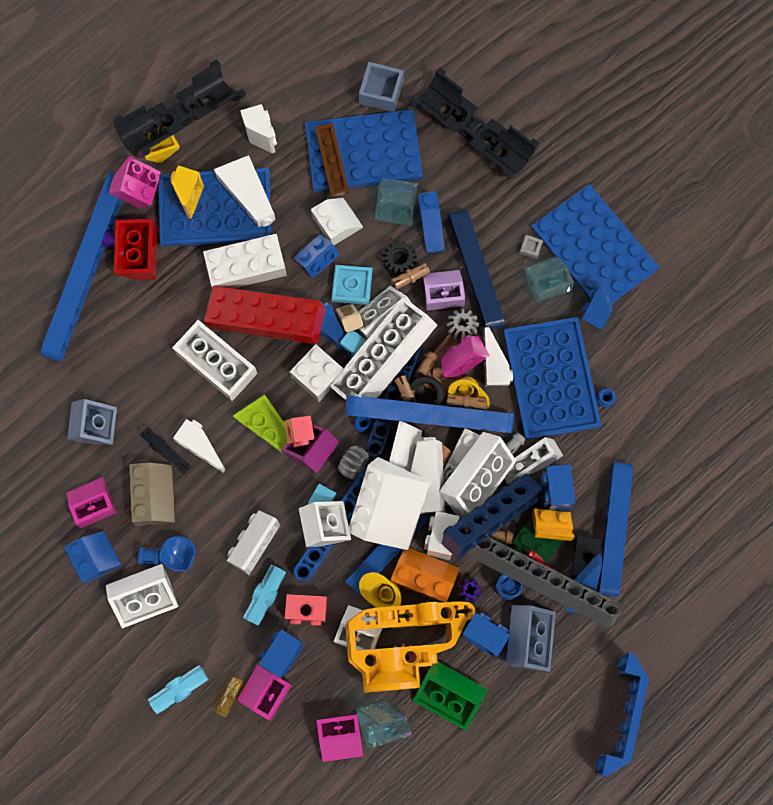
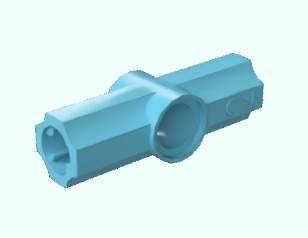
[243,565,286,626]
[148,665,209,714]

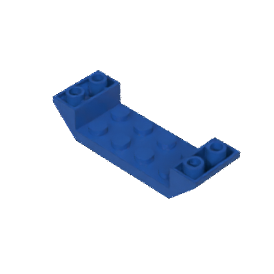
[594,652,649,777]

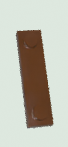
[315,123,349,198]

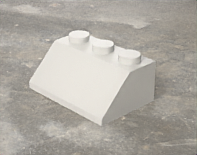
[355,286,411,340]
[389,421,425,472]
[227,511,280,575]
[106,564,178,628]

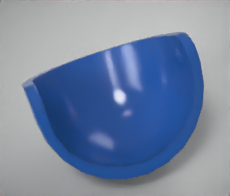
[159,536,196,571]

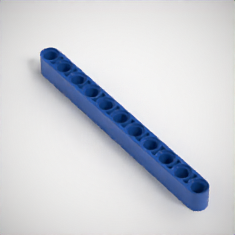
[41,172,122,362]

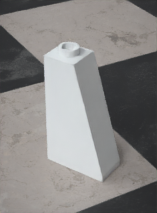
[214,155,275,227]
[411,437,446,514]

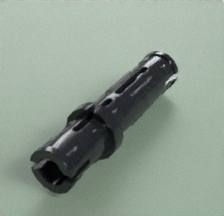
[141,427,191,475]

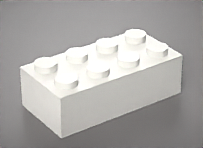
[204,234,287,289]
[173,320,257,401]
[439,432,516,517]

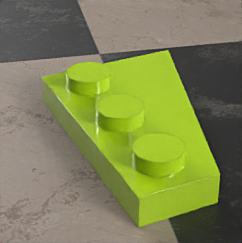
[233,395,287,453]

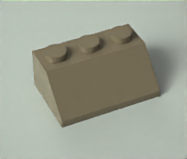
[130,463,175,526]

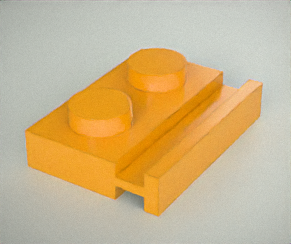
[531,509,574,541]

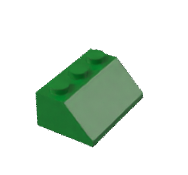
[413,662,488,731]

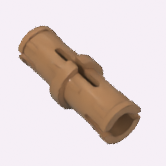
[391,263,430,290]
[447,394,487,411]

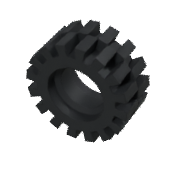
[383,241,417,277]

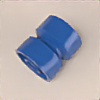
[495,574,523,601]

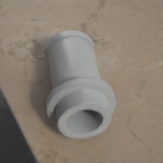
[506,433,526,455]

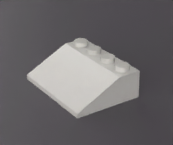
[349,457,431,550]

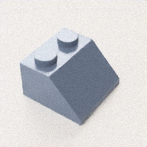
[67,399,117,445]

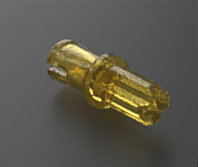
[215,677,243,718]

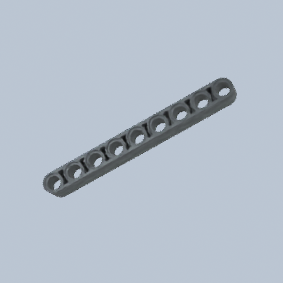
[465,537,621,627]

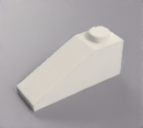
[483,327,513,387]
[173,419,225,473]
[504,437,563,485]

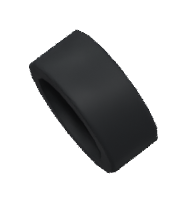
[408,377,445,406]

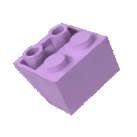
[423,270,465,311]

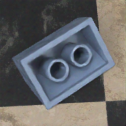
[506,605,556,672]

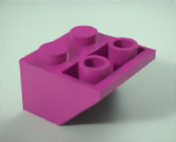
[109,156,161,209]
[67,477,118,528]
[237,665,292,721]
[317,714,363,762]

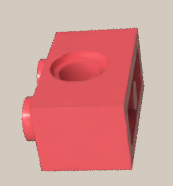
[284,416,314,447]
[285,594,327,626]

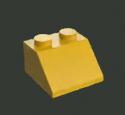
[170,166,204,219]

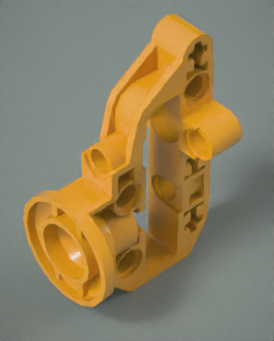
[345,602,475,693]

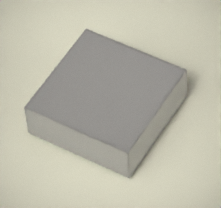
[520,235,543,259]

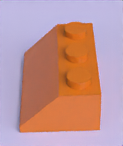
[391,548,460,603]

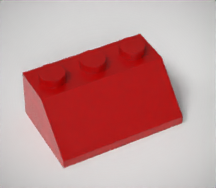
[114,219,157,280]

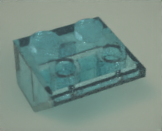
[375,178,418,226]
[523,256,574,303]
[356,701,412,749]

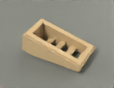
[336,303,363,332]

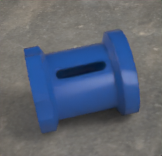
[138,547,161,566]

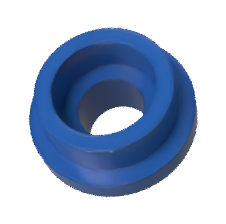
[596,388,616,408]
[354,416,373,433]

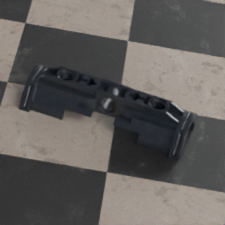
[113,59,246,159]
[409,67,539,180]

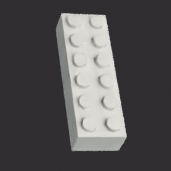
[330,297,437,400]

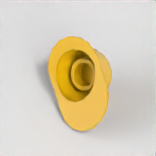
[448,376,490,411]
[359,572,402,608]

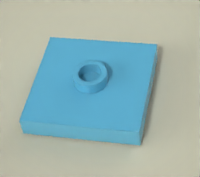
[331,265,373,305]

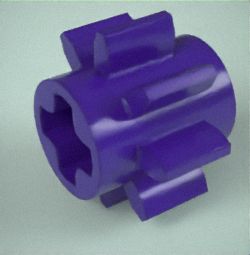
[458,579,482,603]

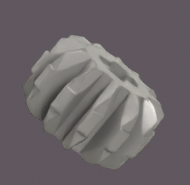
[446,309,479,340]
[338,446,369,480]

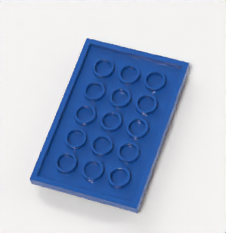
[305,109,423,192]
[159,168,272,247]
[531,184,660,304]
[503,317,602,440]

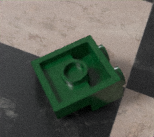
[511,516,562,565]

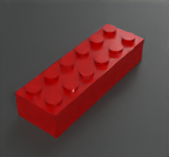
[204,286,326,344]

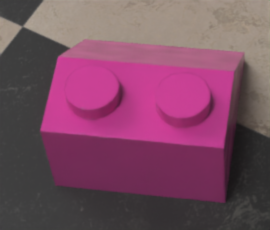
[441,335,490,377]

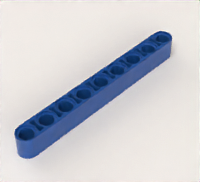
[344,395,514,433]

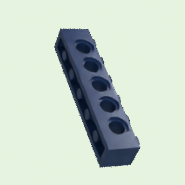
[441,473,543,559]

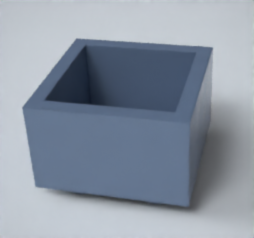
[359,62,404,112]

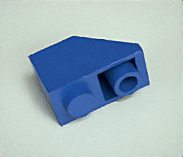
[582,283,613,330]

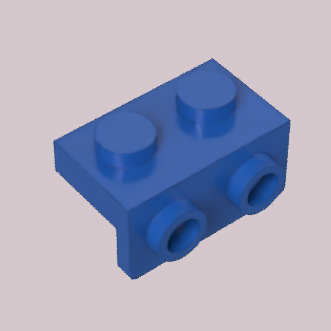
[293,234,339,279]

